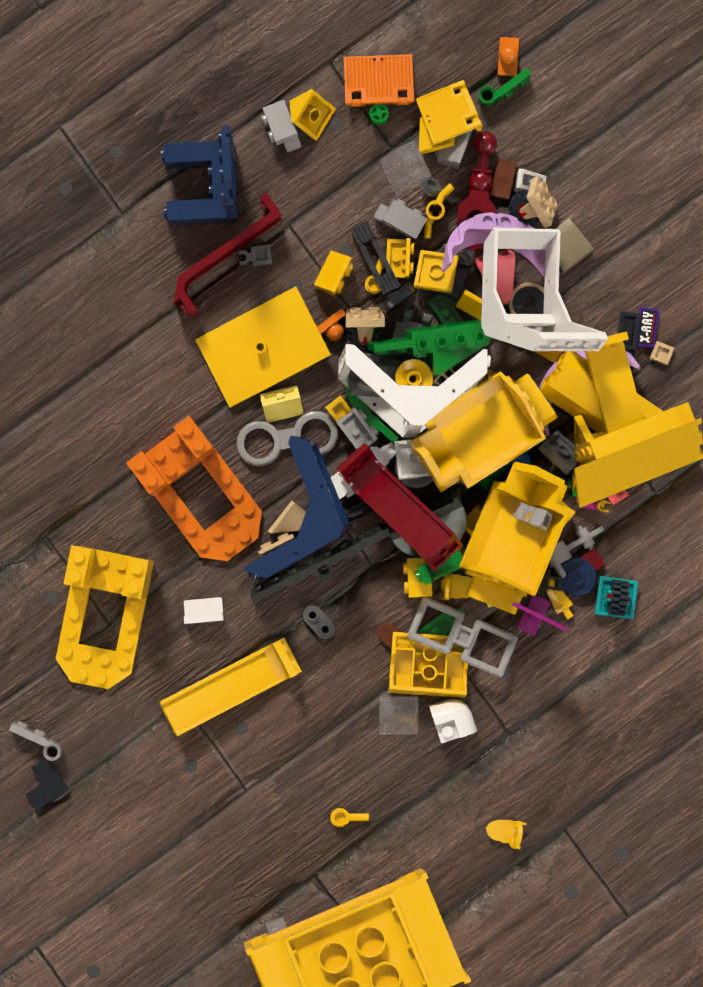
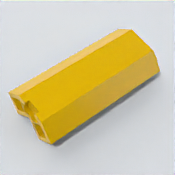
[540,351,663,432]

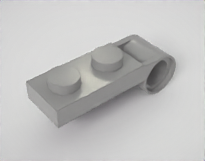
[9,721,63,761]

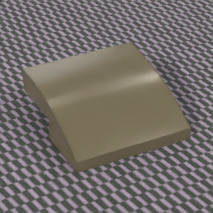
[555,218,594,273]

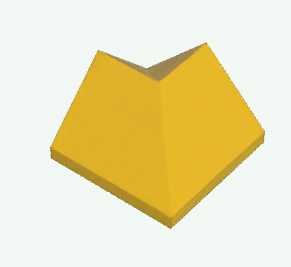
[289,89,336,141]

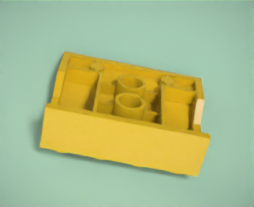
[388,632,468,698]

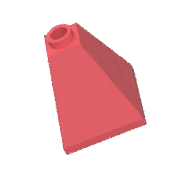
[474,249,516,305]

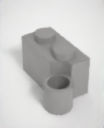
[261,100,301,153]
[373,199,427,240]

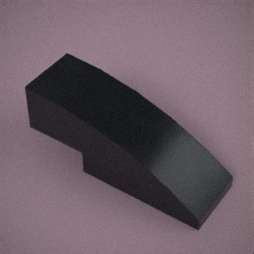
[617,311,640,373]

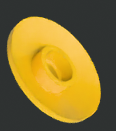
[395,359,433,386]

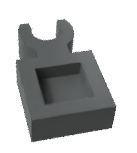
[238,244,272,267]

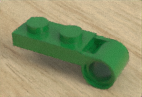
[478,68,531,107]

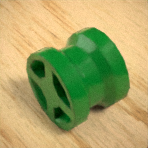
[369,104,388,125]

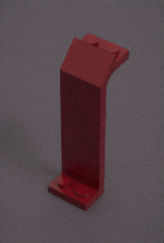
[174,192,283,318]
[336,443,463,572]

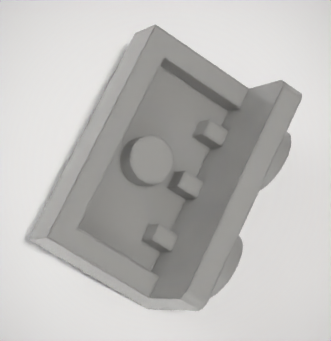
[336,407,378,449]

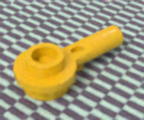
[365,258,384,294]
[330,808,369,827]

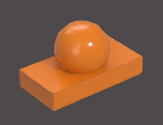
[497,37,519,77]
[318,309,346,341]

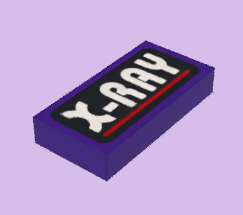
[636,307,659,348]

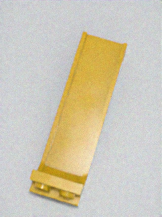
[585,332,644,434]
[158,638,302,736]

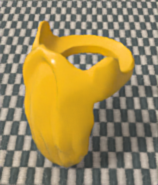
[439,573,471,600]
[486,820,527,849]

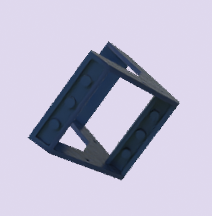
[244,435,349,579]

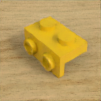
[386,238,414,279]

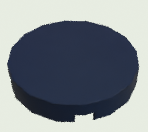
[558,557,597,596]

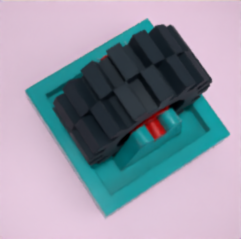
[594,576,638,619]

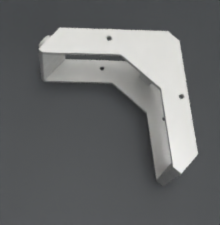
[481,227,608,351]
[338,344,490,438]

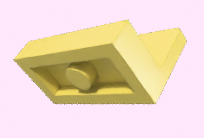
[260,385,304,423]

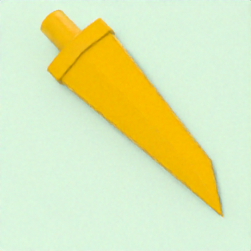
[548,579,574,619]

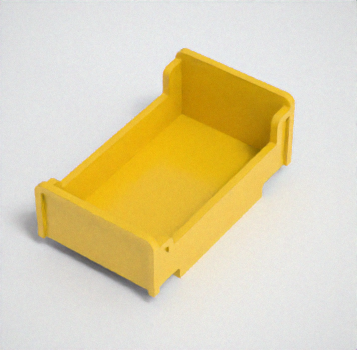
[244,868,471,987]

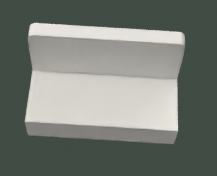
[184,597,224,624]

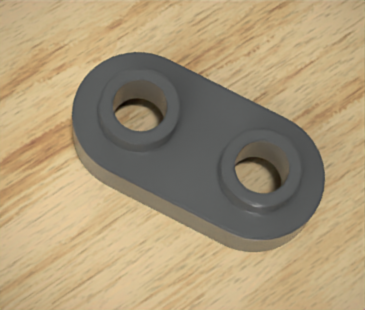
[303,605,335,639]

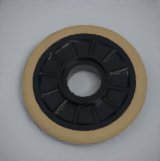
[508,282,544,314]

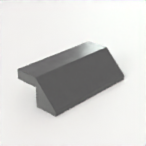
[347,353,425,397]

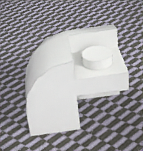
[429,699,477,743]

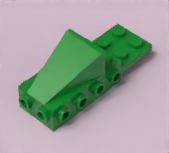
[367,320,491,376]

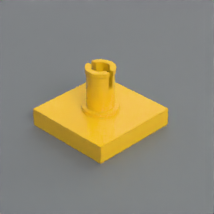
[574,415,606,446]

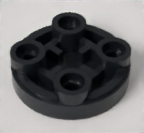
[379,283,416,315]

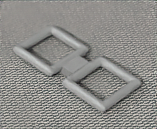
[407,597,518,677]

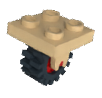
[509,176,557,228]
[346,307,385,353]

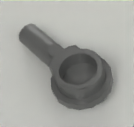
[420,178,456,205]
[442,243,476,266]

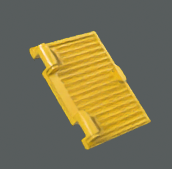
[416,80,482,145]

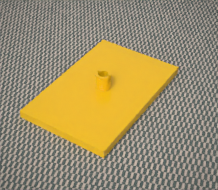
[195,287,331,408]

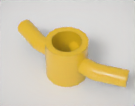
[423,183,455,238]

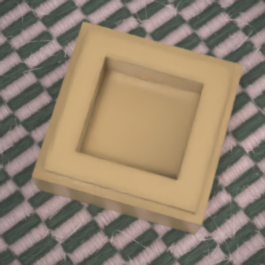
[649,341,674,366]

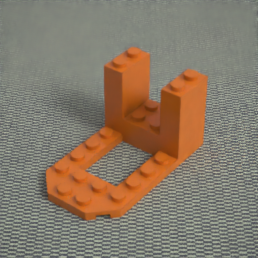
[126,416,262,561]

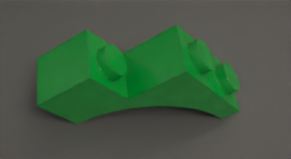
[414,549,463,585]

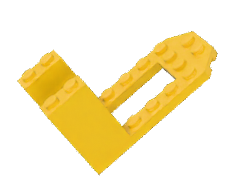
[56,545,154,689]

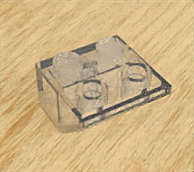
[379,140,431,195]
[379,696,418,735]

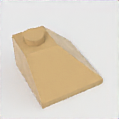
[268,501,306,534]

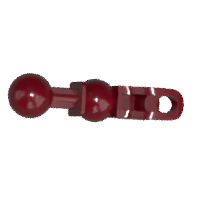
[456,131,497,227]

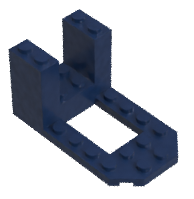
[161,125,239,226]

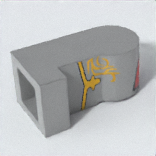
[512,502,553,531]

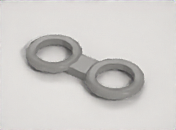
[237,411,338,466]

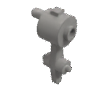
[549,525,604,578]

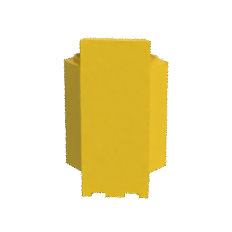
[410,371,558,493]
[574,402,703,508]
[459,462,570,615]

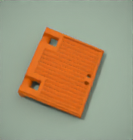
[344,54,414,107]

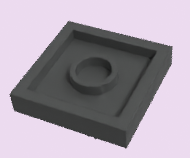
[538,430,578,475]

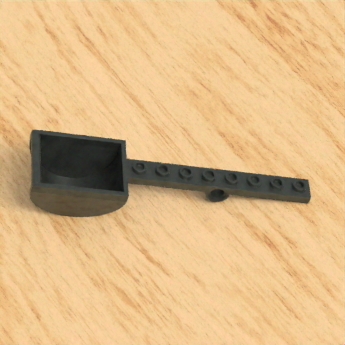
[251,484,467,602]

